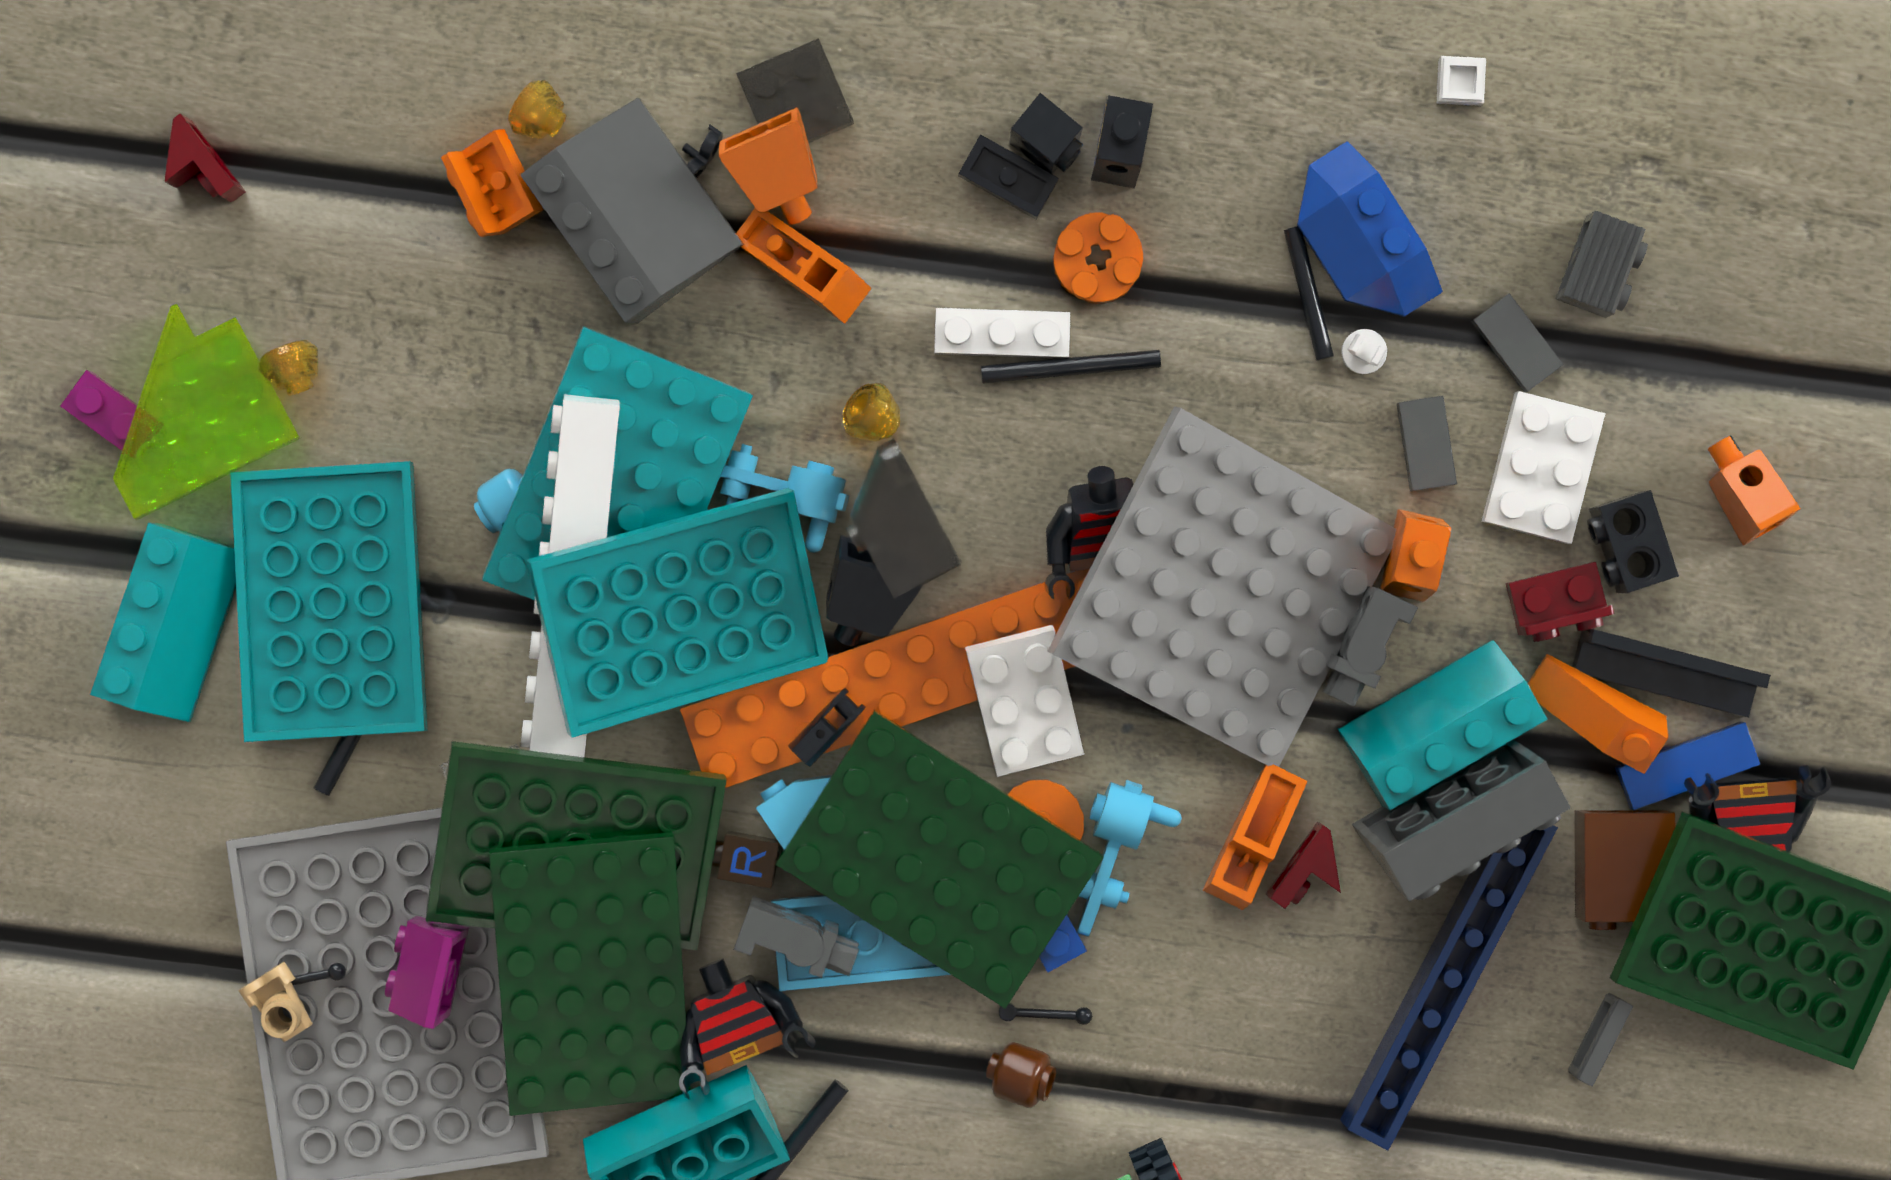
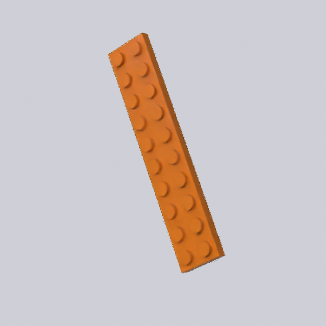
[680,569,1090,788]

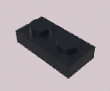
[958,134,1059,220]

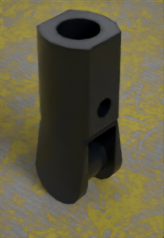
[788,688,866,767]

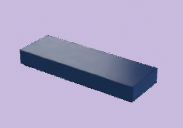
[1615,722,1761,810]

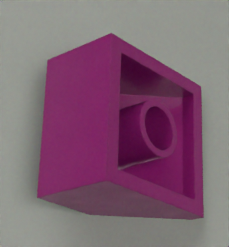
[385,916,469,1029]

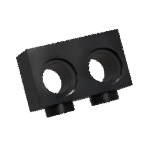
[1009,93,1083,174]
[1587,490,1679,593]

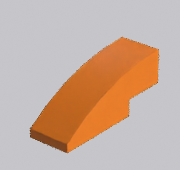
[1203,764,1308,910]

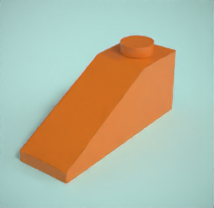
[736,208,872,324]
[1527,654,1668,774]

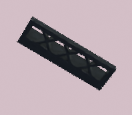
[1572,629,1771,718]

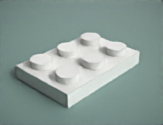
[1481,391,1605,544]
[965,625,1084,777]

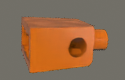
[718,107,818,225]
[1708,436,1801,546]
[1380,509,1451,602]

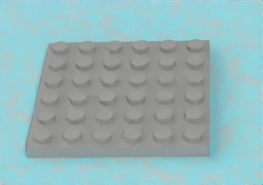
[1047,406,1396,767]

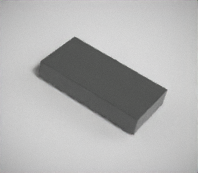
[1471,293,1564,393]
[1396,396,1457,492]
[1568,993,1633,1087]

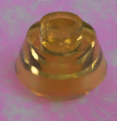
[508,80,567,139]
[258,340,318,396]
[842,383,900,442]

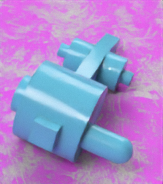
[720,444,849,553]
[1077,780,1182,937]

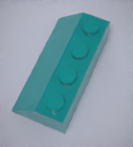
[90,523,236,722]
[1337,640,1548,810]
[583,1065,790,1180]

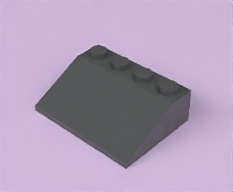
[520,98,744,324]
[1352,739,1571,902]

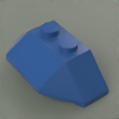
[1297,141,1443,317]

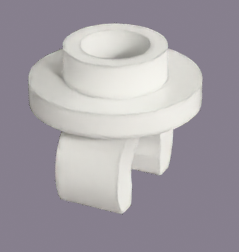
[1341,329,1387,374]

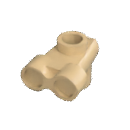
[238,961,313,1042]

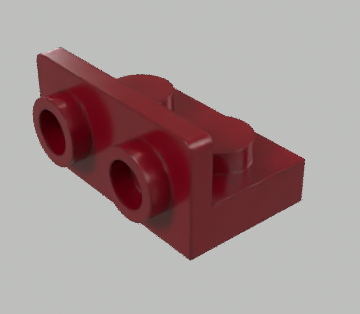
[1505,562,1615,642]

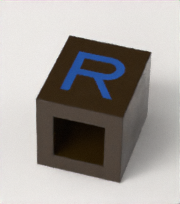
[712,831,781,889]

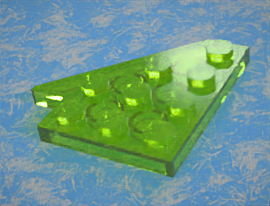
[113,304,300,520]

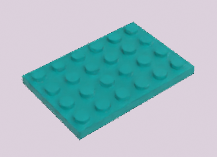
[482,326,753,600]
[230,461,428,742]
[527,488,828,738]

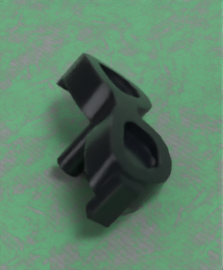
[682,124,723,178]

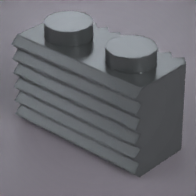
[1556,211,1648,318]

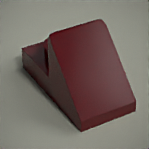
[165,113,246,202]
[1266,822,1341,909]

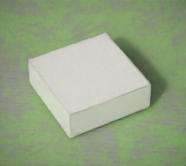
[1436,56,1486,106]

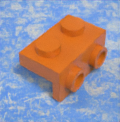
[441,129,544,237]

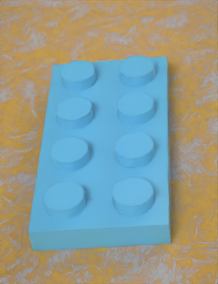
[771,895,951,991]

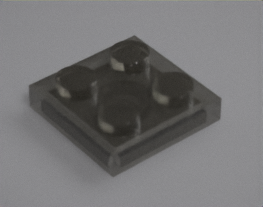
[736,38,854,143]

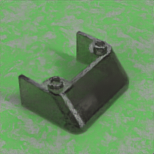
[846,438,961,599]

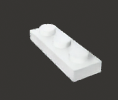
[934,308,1070,358]

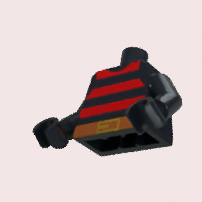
[1045,466,1134,599]
[1684,765,1831,852]
[679,959,815,1099]

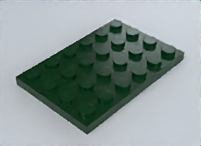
[776,710,1104,1009]
[426,741,727,950]
[1610,812,1891,1070]
[489,832,691,1116]

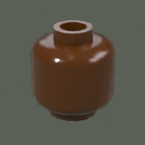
[986,1042,1056,1108]

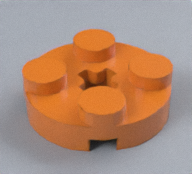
[1053,212,1143,304]

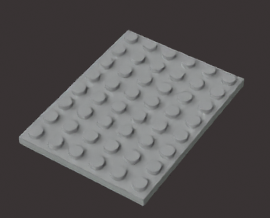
[226,807,549,1180]

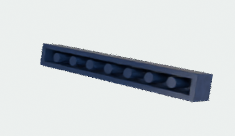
[1340,825,1558,1151]

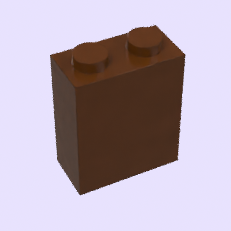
[1574,810,1675,930]

